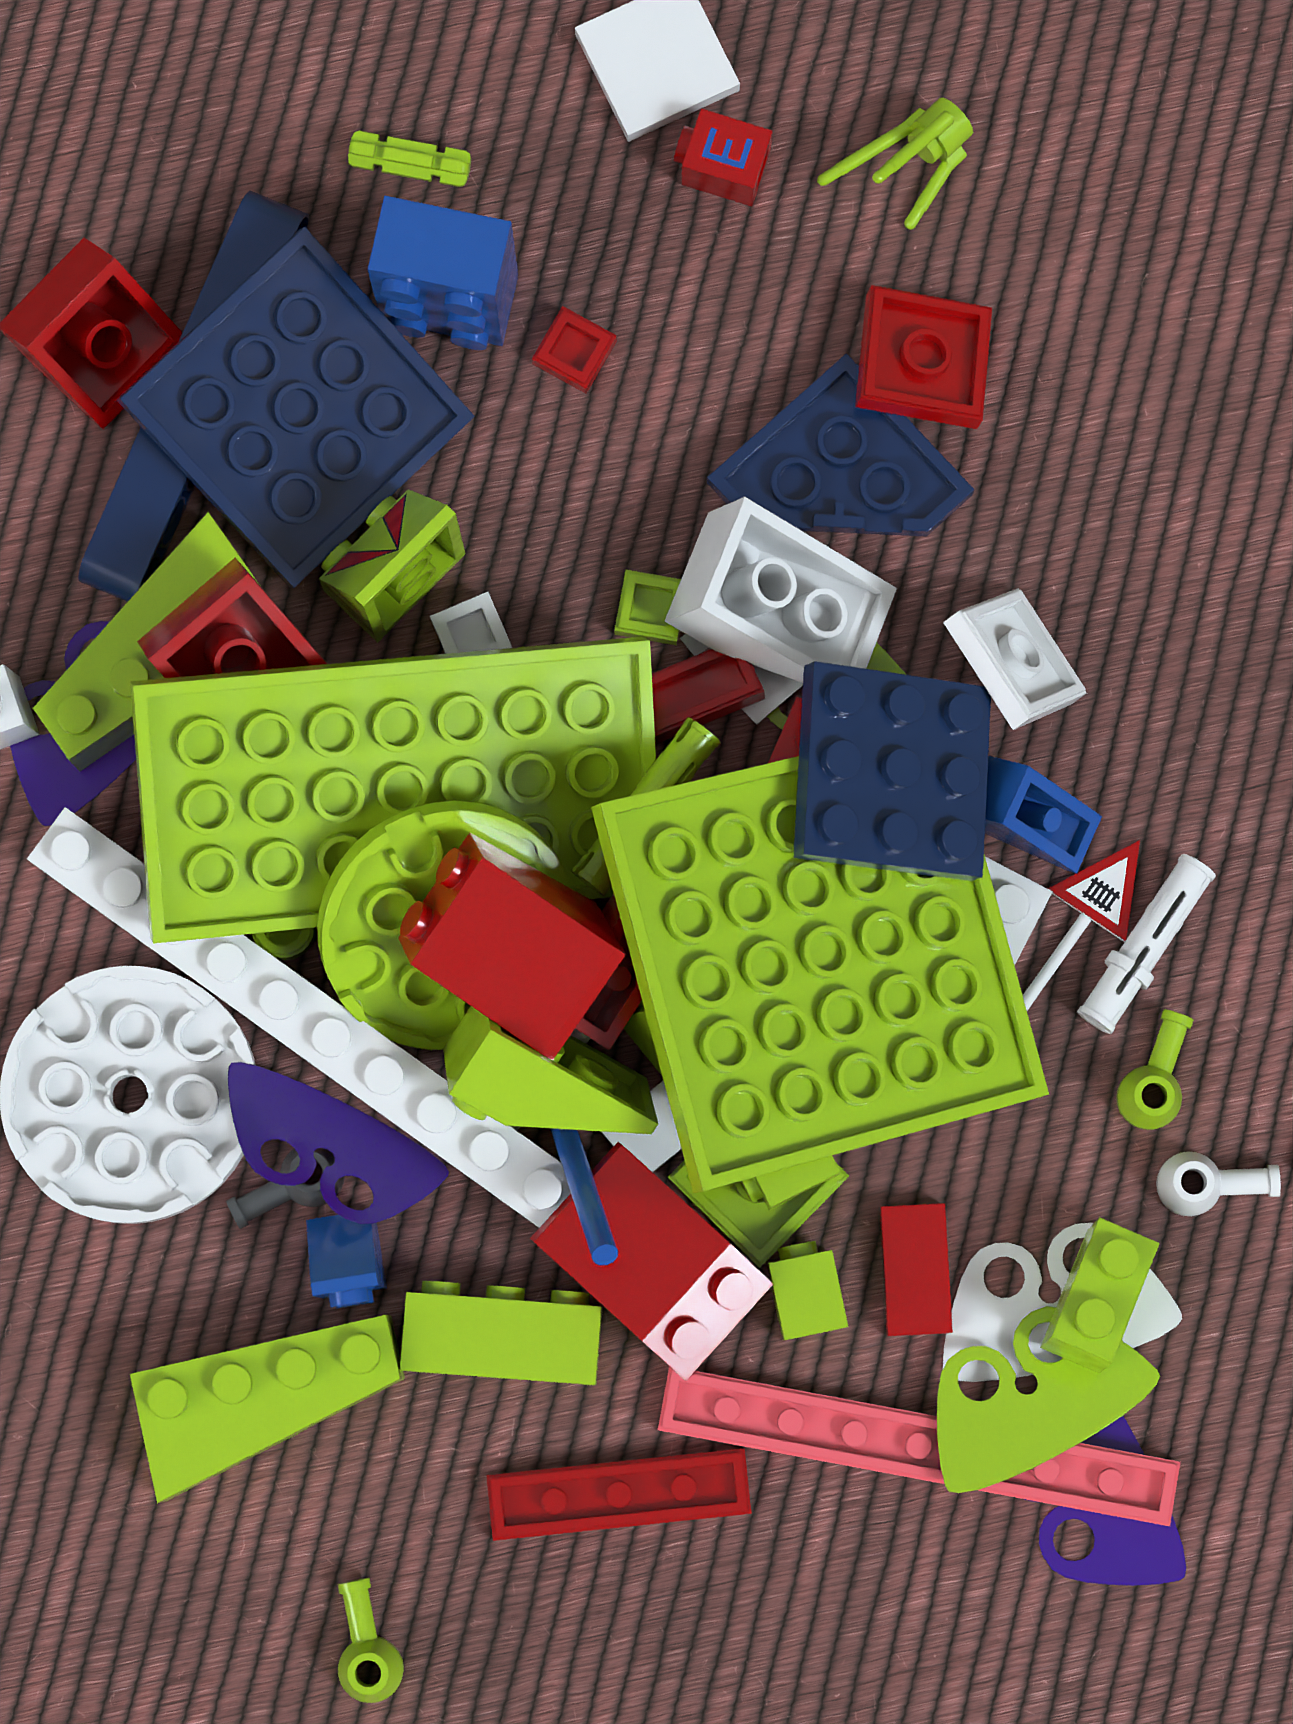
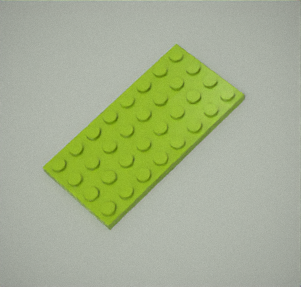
[130,636,656,944]

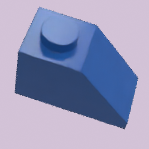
[985,755,1102,873]

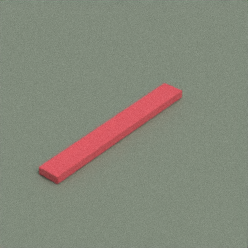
[658,1367,1181,1526]

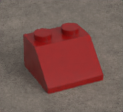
[0,237,183,429]

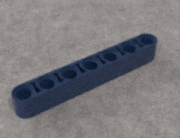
[78,190,309,602]

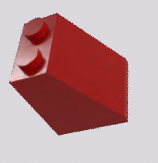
[398,832,626,1060]

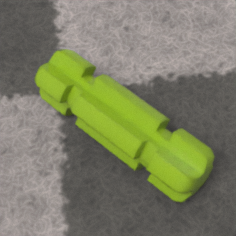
[348,130,471,187]

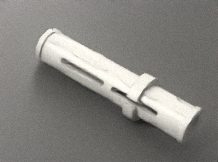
[1077,854,1216,1034]

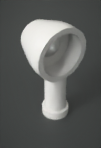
[1156,1152,1281,1216]

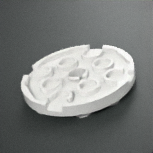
[0,966,256,1224]

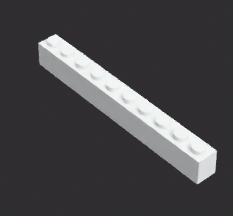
[27,807,571,1228]

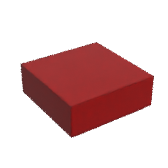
[532,306,617,394]

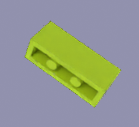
[400,1281,602,1385]

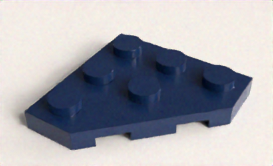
[707,353,974,537]

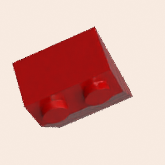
[530,1142,773,1381]

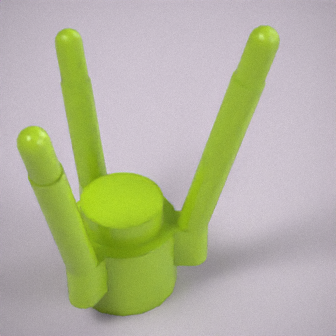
[817,98,974,230]

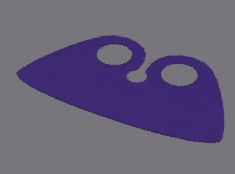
[10,621,136,826]
[228,1062,449,1224]
[1024,1416,1186,1586]

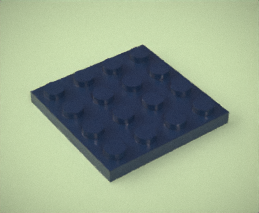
[117,227,475,588]

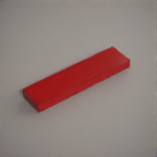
[486,1448,752,1541]

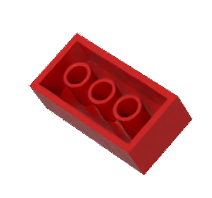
[137,557,328,678]

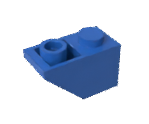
[306,1215,387,1309]

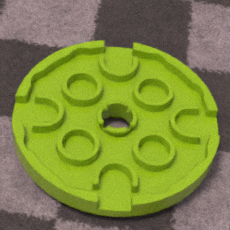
[317,801,571,1050]

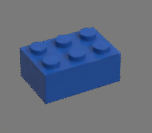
[368,195,518,350]

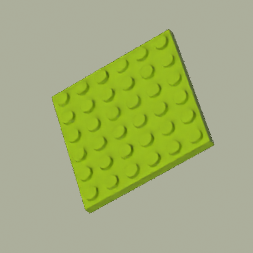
[591,756,1049,1193]

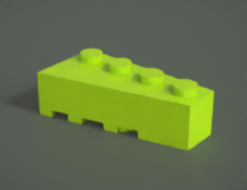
[33,512,260,772]
[130,1315,405,1503]

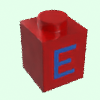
[674,108,773,207]

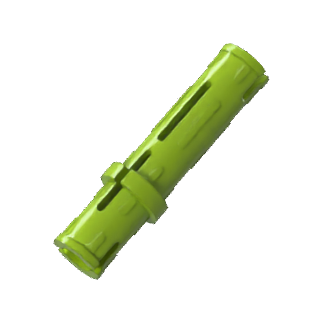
[571,717,721,896]

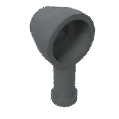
[226,1148,345,1229]

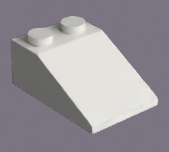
[665,497,897,683]

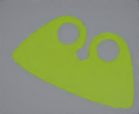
[937,1306,1160,1493]

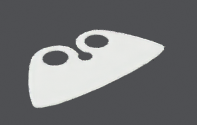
[943,1223,1182,1382]

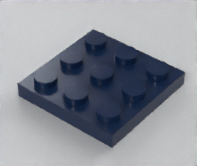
[793,661,991,881]

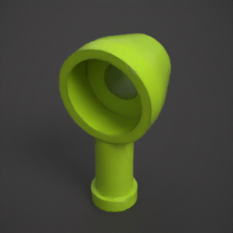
[1117,1009,1194,1130]
[337,1577,404,1703]

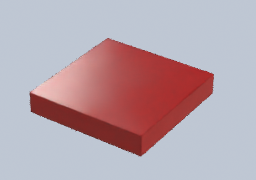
[855,285,992,429]

